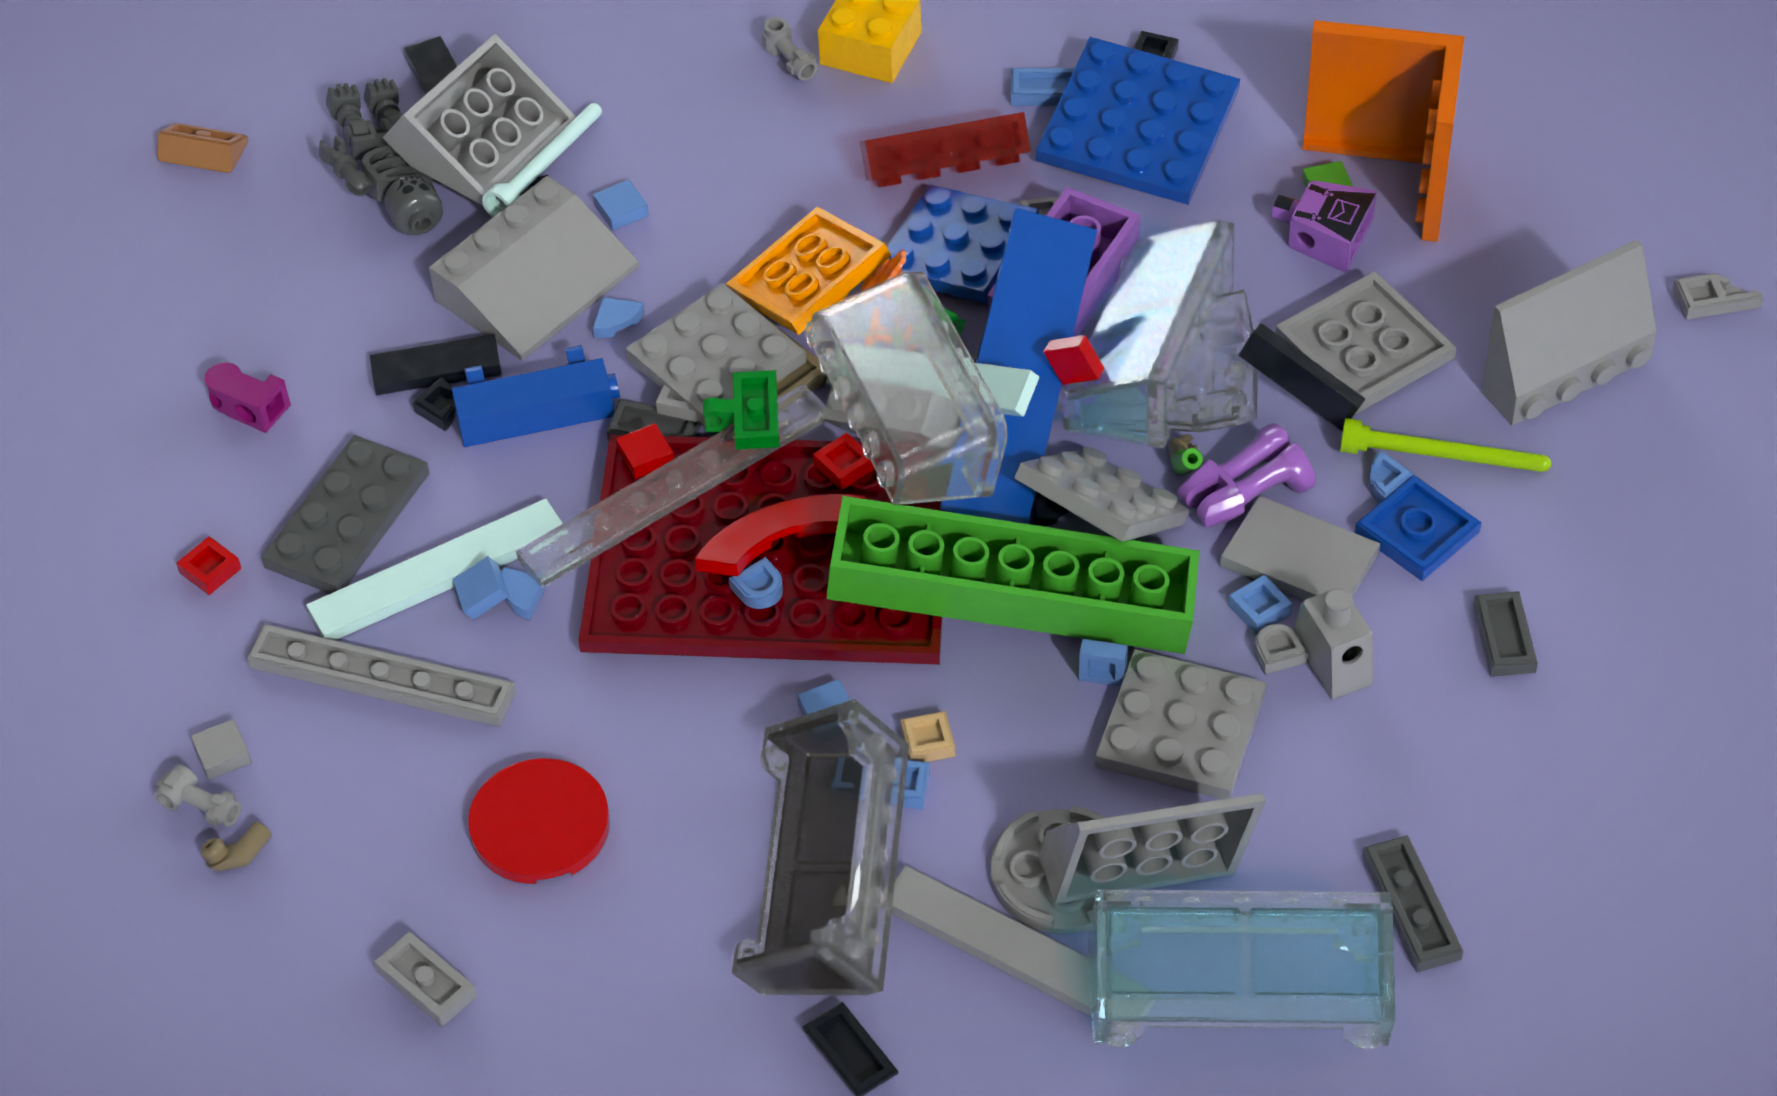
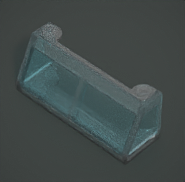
[1057,220,1234,449]
[1088,889,1396,1049]

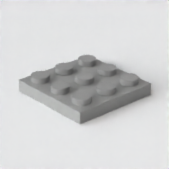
[1275,271,1456,415]
[626,283,806,426]
[1015,447,1190,542]
[1095,649,1267,799]

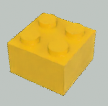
[818,0,922,83]

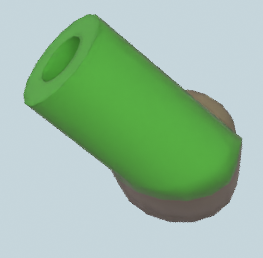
[1167,434,1203,476]

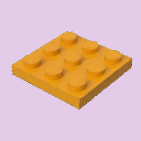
[726,206,892,335]

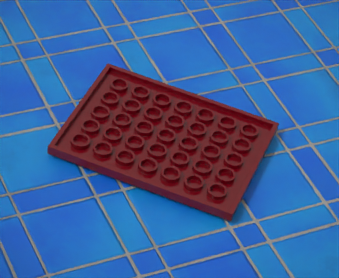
[578,434,954,665]

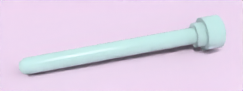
[482,103,602,217]

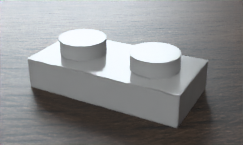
[374,931,477,1027]

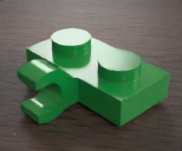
[703,370,780,450]

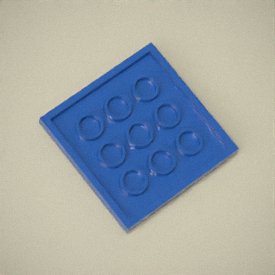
[1036,36,1240,205]

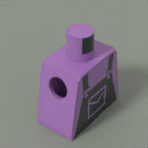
[1272,181,1377,273]

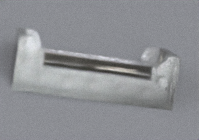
[732,699,909,995]

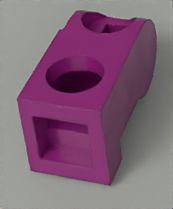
[204,362,291,433]

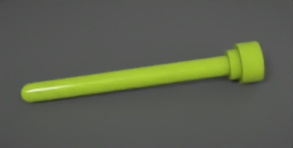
[1340,418,1551,472]

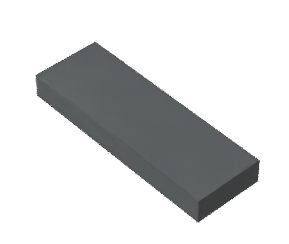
[1362,835,1463,972]

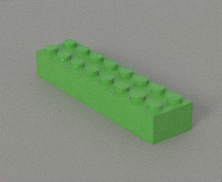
[826,496,1200,654]

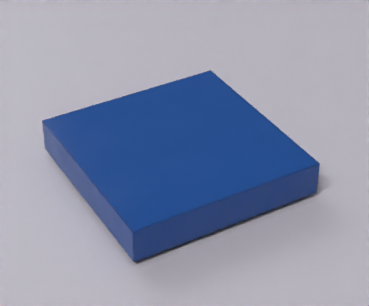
[1355,475,1482,581]

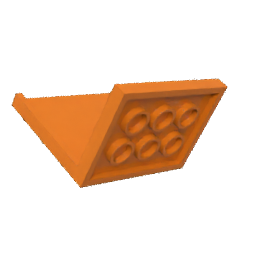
[1302,20,1465,242]

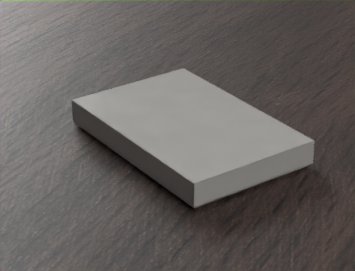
[1220,495,1380,600]

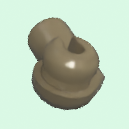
[201,822,272,871]

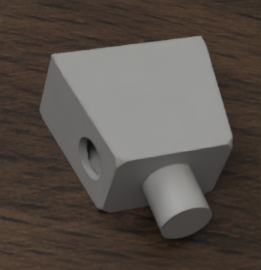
[1294,587,1373,700]

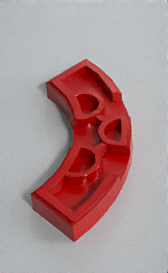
[695,494,866,577]

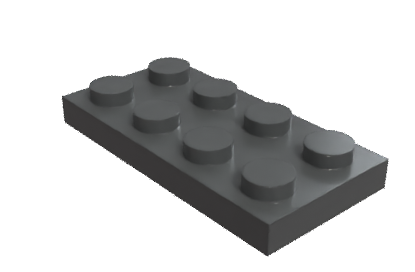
[261,435,430,594]

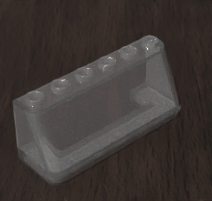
[805,271,1007,505]

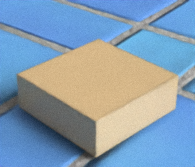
[901,711,956,762]

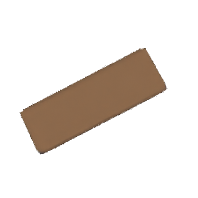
[157,123,248,173]

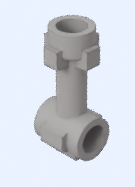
[761,17,818,81]
[154,765,241,827]

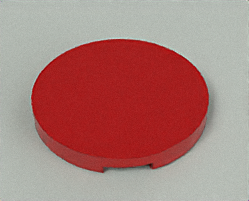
[468,758,610,884]

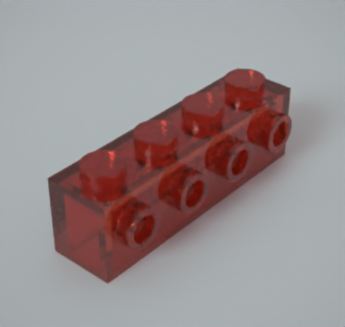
[859,112,1031,188]

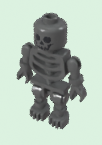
[319,78,443,235]

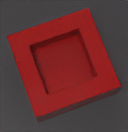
[1043,335,1105,385]
[616,423,675,479]
[813,432,875,491]
[176,536,242,595]

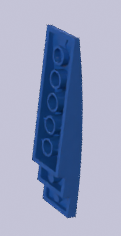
[939,208,1097,524]

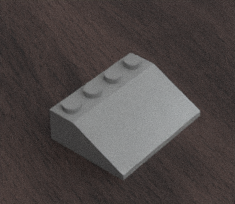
[383,33,576,205]
[429,176,639,361]
[1481,240,1657,426]
[1039,793,1266,904]

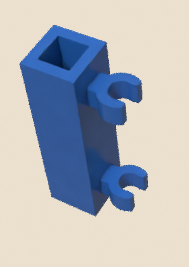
[452,345,620,447]

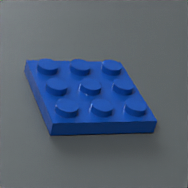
[887,185,1039,303]

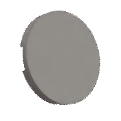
[991,806,1130,934]

